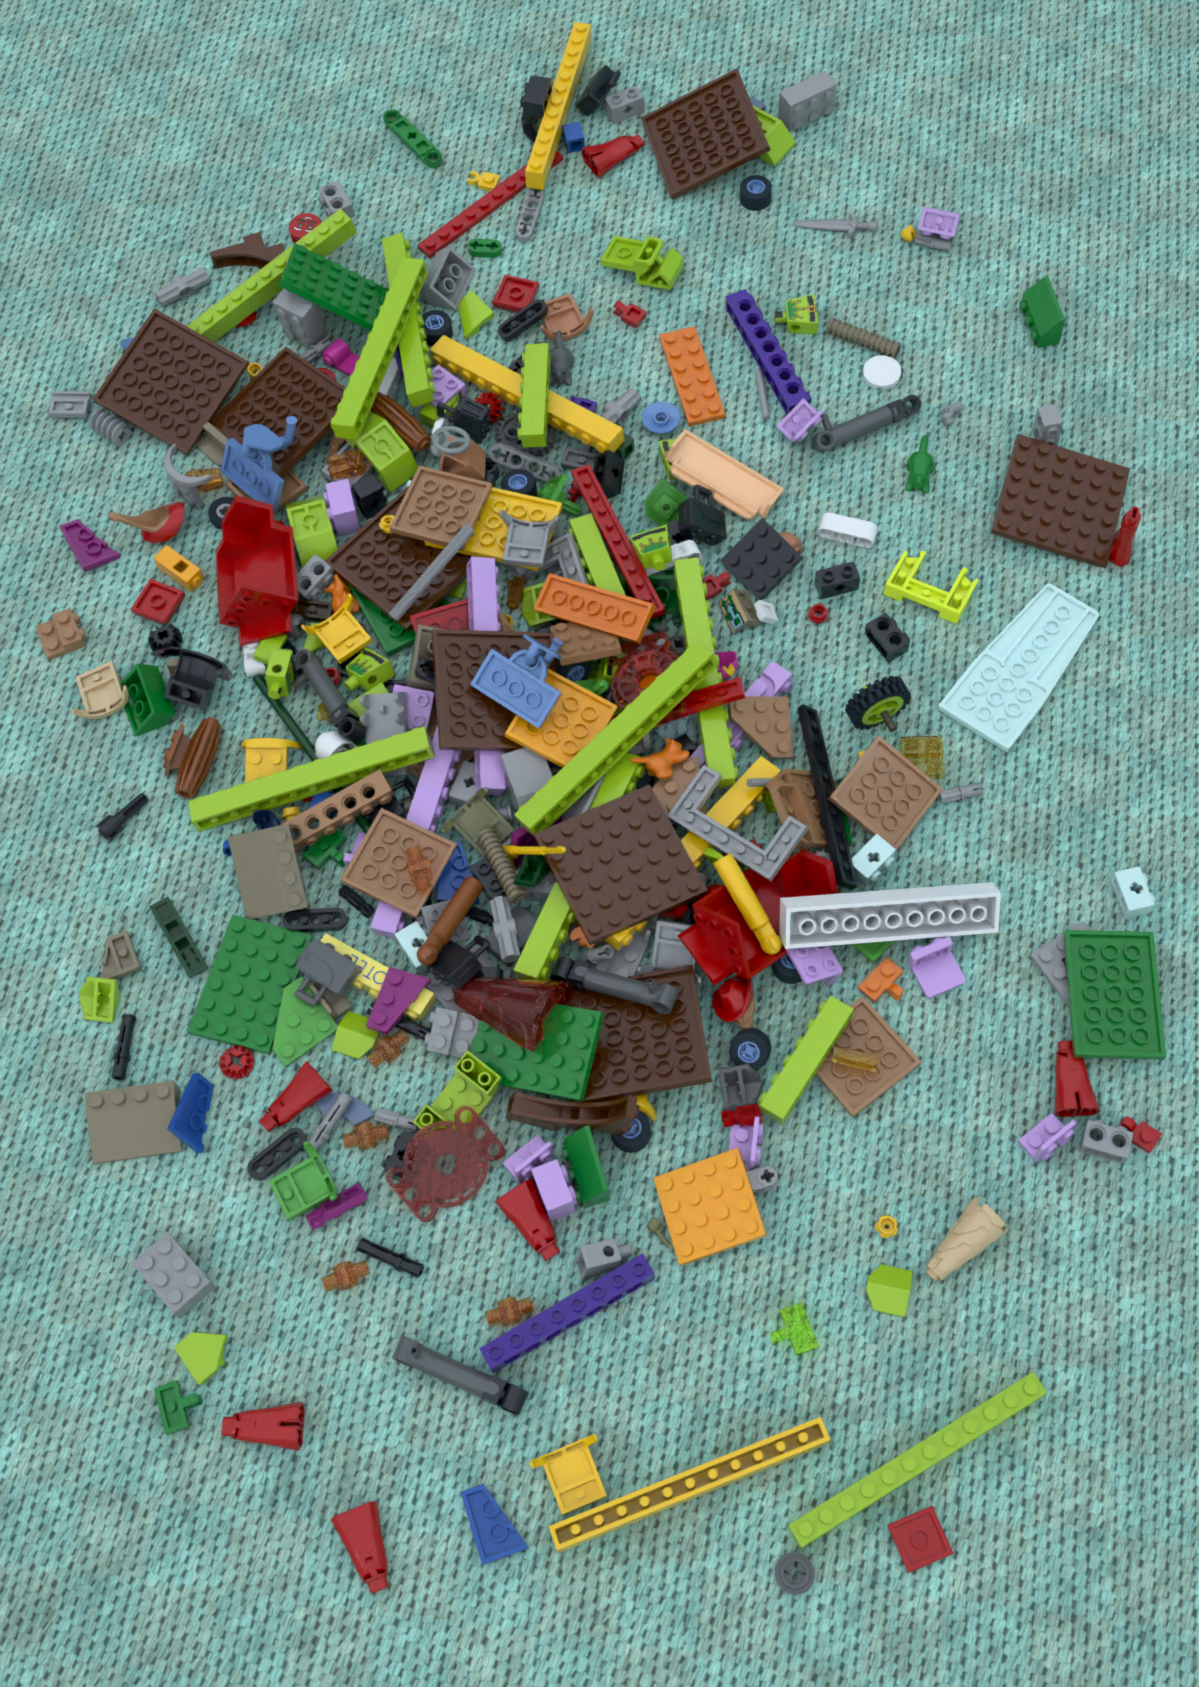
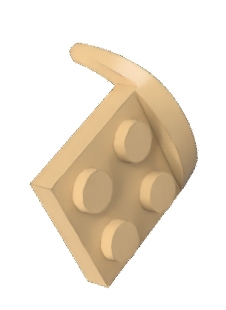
[71,661,129,720]

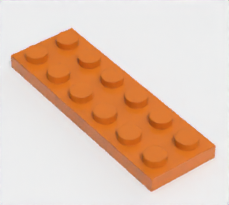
[659,326,726,427]
[534,573,655,644]

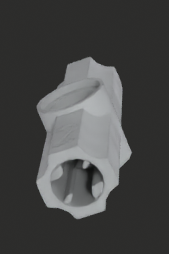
[154,268,210,307]
[601,388,642,425]
[490,896,520,963]

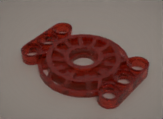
[611,631,687,725]
[385,1105,505,1222]

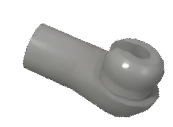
[941,401,963,425]

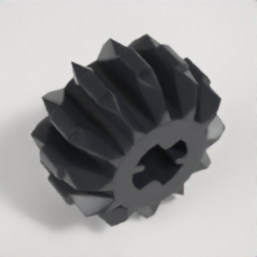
[148,622,183,657]

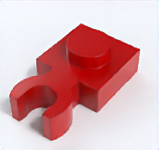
[721,1103,762,1127]

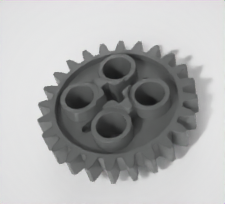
[495,410,557,460]

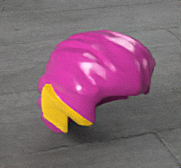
[714,651,738,682]

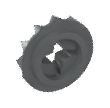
[775,1553,815,1595]

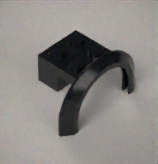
[520,75,552,143]
[150,647,233,710]

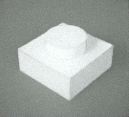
[754,600,778,624]

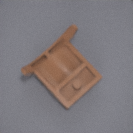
[540,293,593,341]

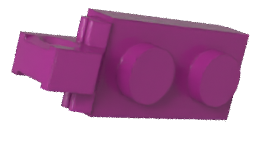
[305,1183,368,1230]

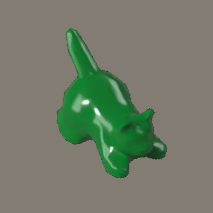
[905,435,935,494]

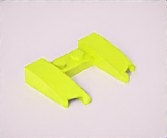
[883,550,979,624]

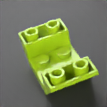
[753,106,796,167]
[344,412,418,494]
[286,495,338,568]
[413,1050,502,1149]

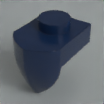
[253,809,281,830]

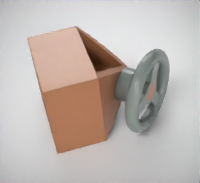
[431,426,486,481]

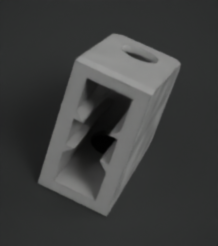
[575,1238,632,1281]

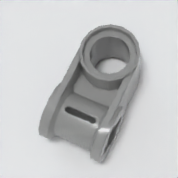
[747,1166,778,1196]

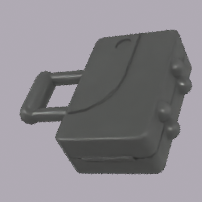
[485,905,538,968]
[295,938,361,1007]

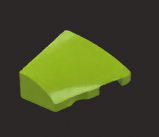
[458,290,494,340]

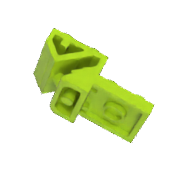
[600,236,684,290]

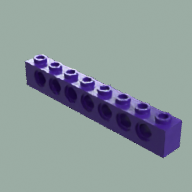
[725,289,812,415]
[479,1253,655,1374]

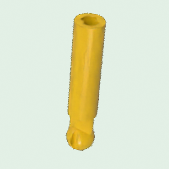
[712,853,782,955]

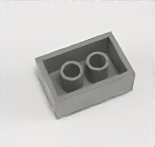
[778,71,837,132]
[273,288,328,348]
[132,1232,216,1319]

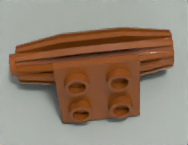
[370,392,431,452]
[163,717,222,799]

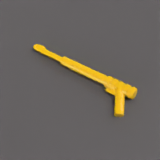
[502,845,567,870]

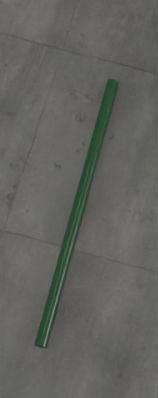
[253,674,371,834]

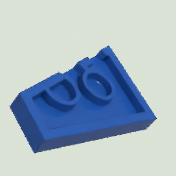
[437,842,480,905]
[167,1072,213,1153]
[461,1484,529,1565]

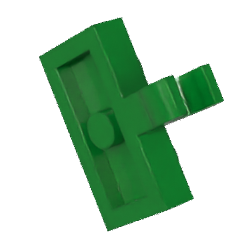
[302,830,347,870]
[154,1380,203,1435]

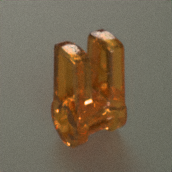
[327,449,366,479]
[185,468,224,494]

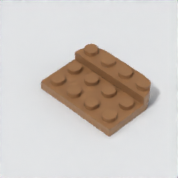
[766,769,829,851]

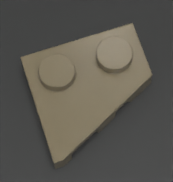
[100,930,141,979]

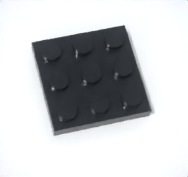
[720,518,803,600]

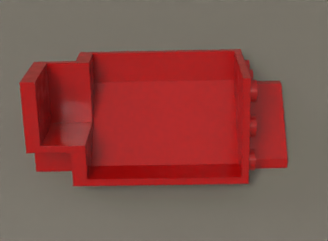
[215,495,298,647]
[677,849,839,986]

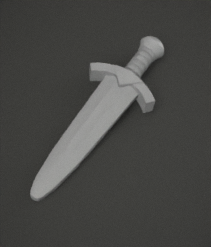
[793,212,878,239]

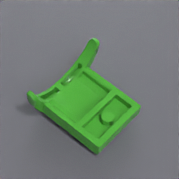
[268,1141,338,1221]

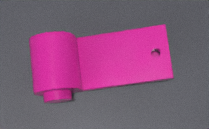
[322,338,360,376]

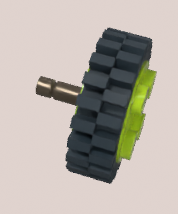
[845,676,911,732]

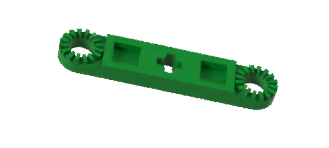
[383,109,443,168]

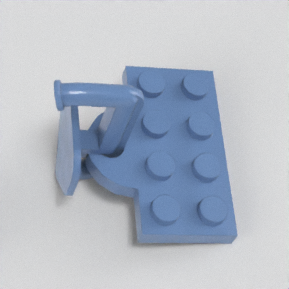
[220,416,298,513]
[470,634,564,729]

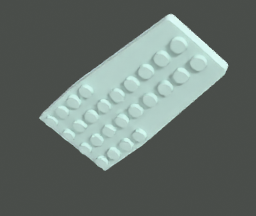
[938,584,1099,752]

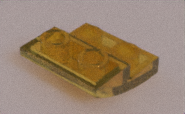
[900,735,945,779]

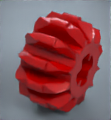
[474,391,505,424]

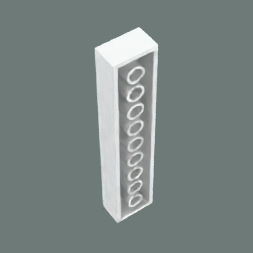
[779,882,1001,949]

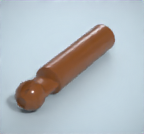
[417,877,483,965]

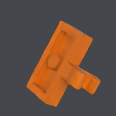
[858,957,904,1003]

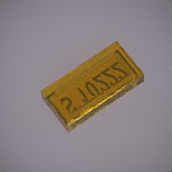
[832,1047,879,1072]

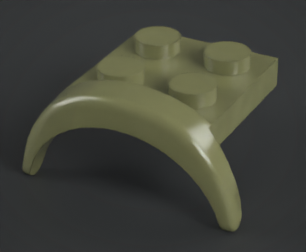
[441,787,515,858]

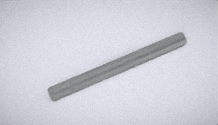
[389,524,474,621]

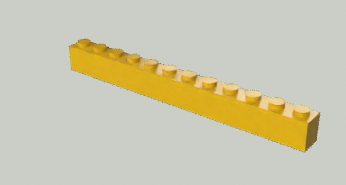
[525,22,592,190]
[430,335,625,453]
[604,756,781,951]
[548,1417,830,1553]

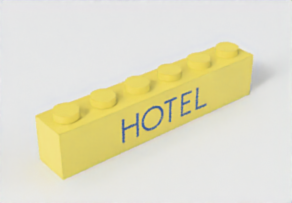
[320,933,436,1021]

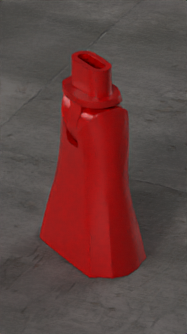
[581,134,645,178]
[1109,506,1141,567]
[1054,1040,1100,1117]
[259,1061,333,1132]
[495,1178,560,1261]
[222,1401,305,1451]
[331,1501,389,1594]

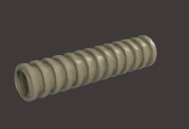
[827,317,901,359]
[477,828,527,904]

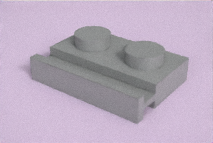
[49,391,91,418]

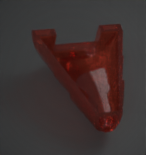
[452,977,573,1051]

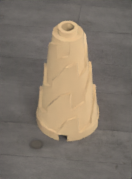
[925,1197,1009,1282]

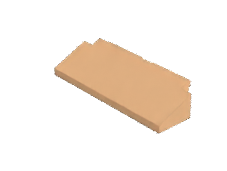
[666,429,784,521]

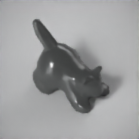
[549,330,574,387]

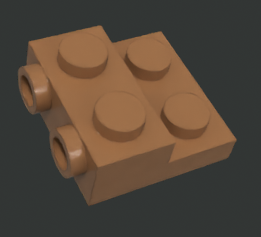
[35,608,87,661]

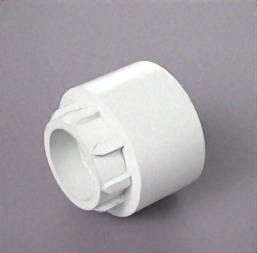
[315,731,356,759]

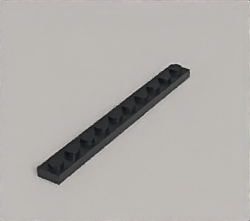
[797,704,858,890]

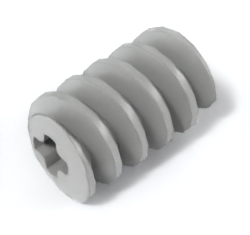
[90,408,131,446]

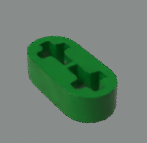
[468,239,502,258]

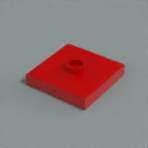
[492,274,540,312]
[130,579,185,625]
[887,1506,954,1574]

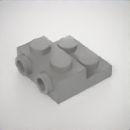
[424,1007,481,1057]

